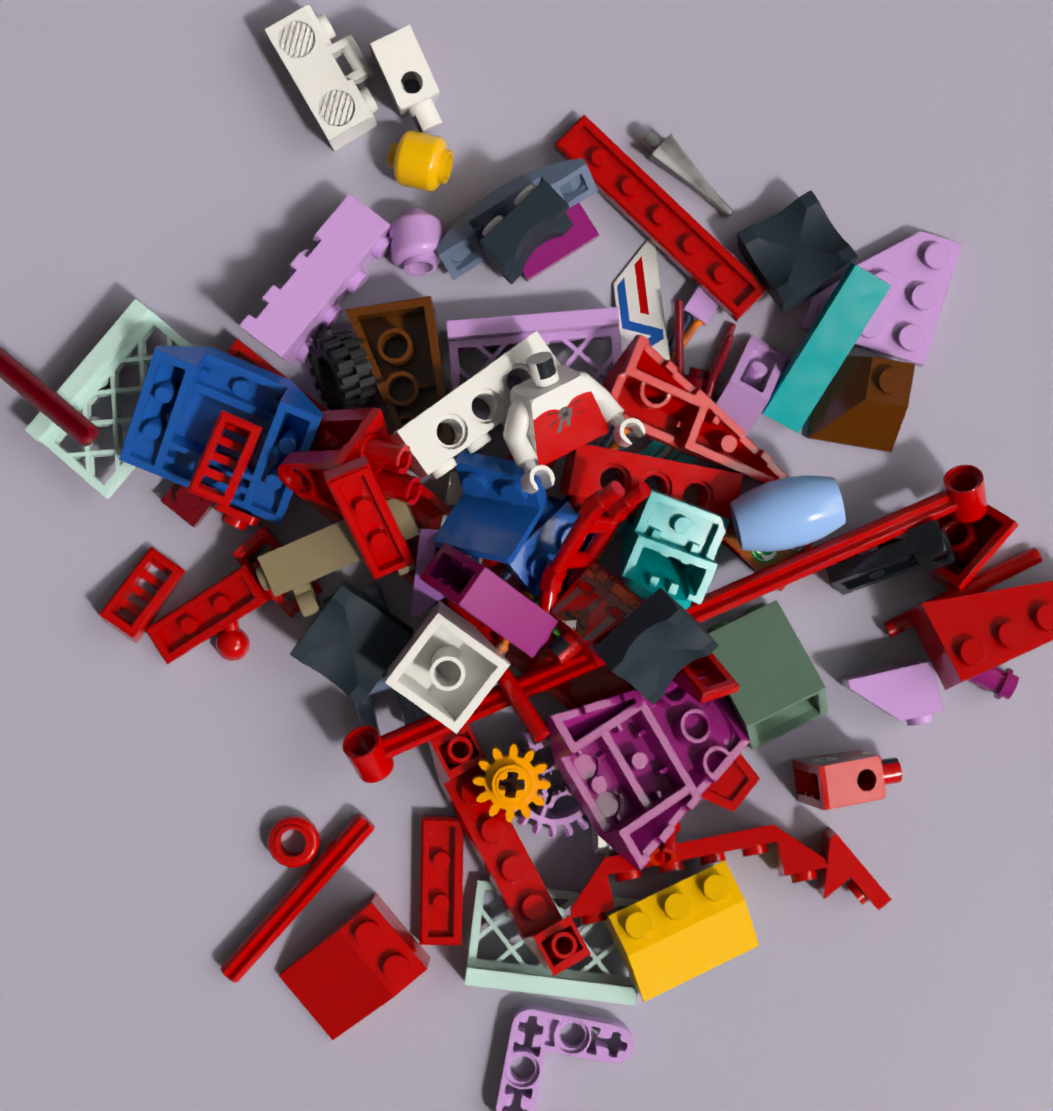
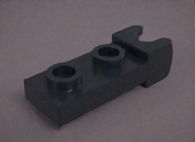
[826,520,955,595]

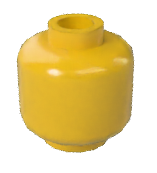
[387,130,453,192]

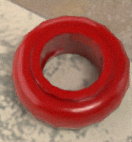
[267,815,320,868]

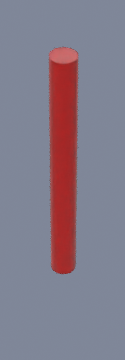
[882,547,1042,638]
[446,599,550,742]

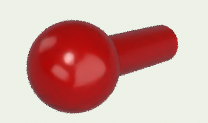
[216,621,250,661]

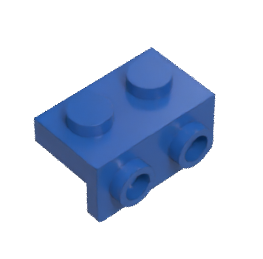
[504,496,593,597]

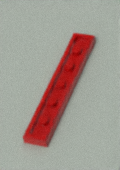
[554,115,768,322]

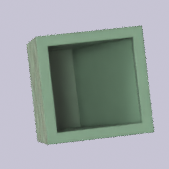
[707,600,828,750]

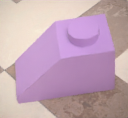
[715,335,788,437]
[840,658,944,726]

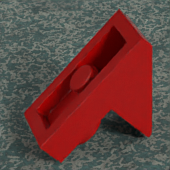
[817,827,892,910]

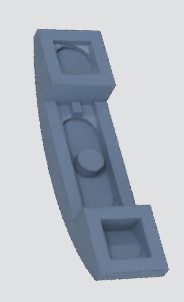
[435,158,598,280]

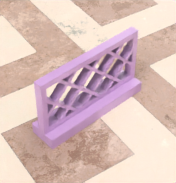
[446,307,621,424]

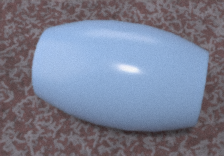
[730,475,846,552]

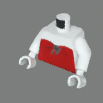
[503,351,645,494]

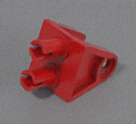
[277,407,422,515]

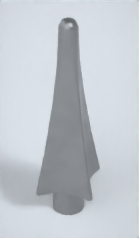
[641,128,733,217]

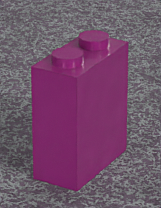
[419,543,558,658]

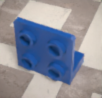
[433,450,549,564]

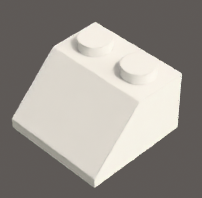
[385,601,510,734]

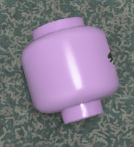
[388,208,444,276]

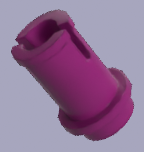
[967,667,1019,700]

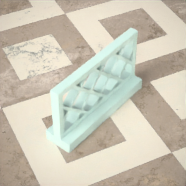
[25,298,192,499]
[465,880,641,1006]

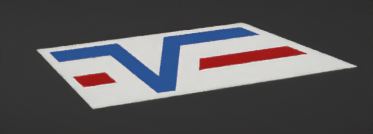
[613,239,670,360]

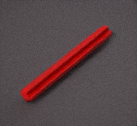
[220,814,375,983]

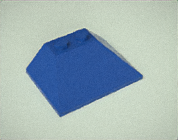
[119,345,323,525]

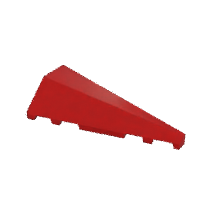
[602,335,789,485]

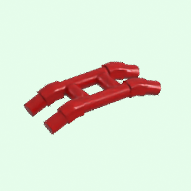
[538,480,651,614]

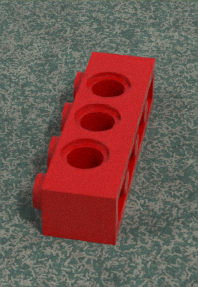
[559,444,743,525]

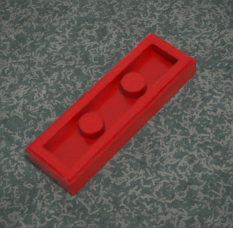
[323,455,415,580]
[145,562,273,664]
[419,815,464,945]

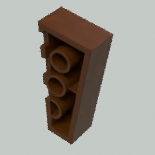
[345,296,458,477]

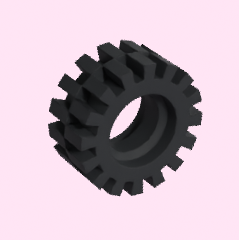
[308,330,376,410]

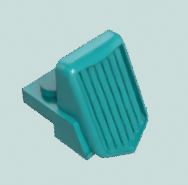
[621,488,730,610]

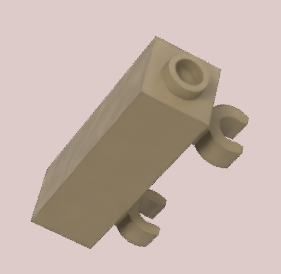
[255,499,420,618]

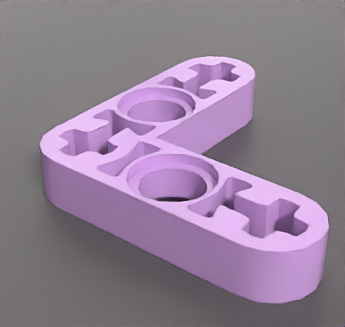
[496,1004,633,1111]

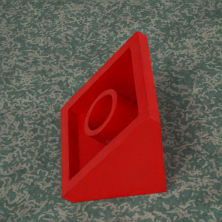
[907,504,1019,591]

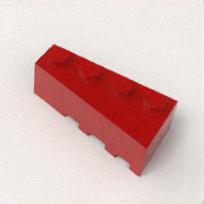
[907,581,1053,690]

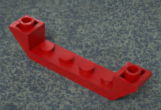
[428,724,591,976]
[570,824,827,925]

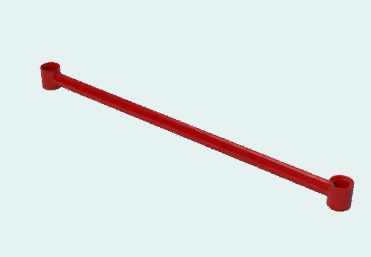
[342,465,988,783]

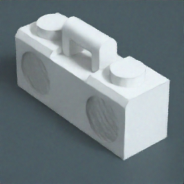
[264,5,379,151]

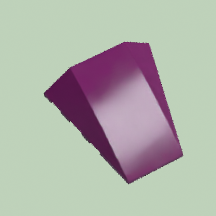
[547,676,750,871]

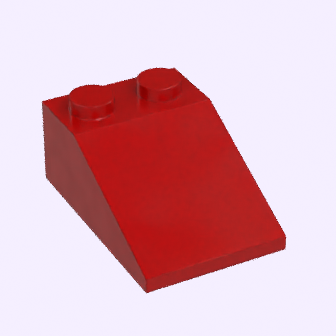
[279,893,430,1040]

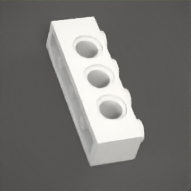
[389,331,560,479]

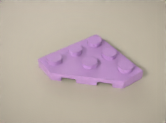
[800,231,962,367]

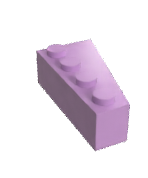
[239,194,391,367]

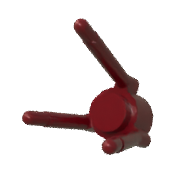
[674,299,736,400]

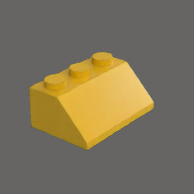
[605,860,759,1003]

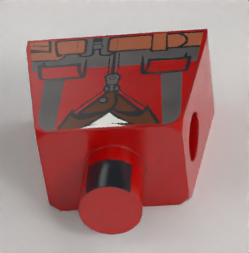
[545,561,642,667]

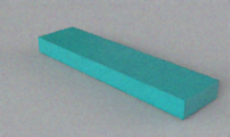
[762,262,891,433]

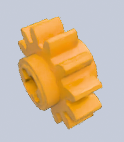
[473,742,551,822]

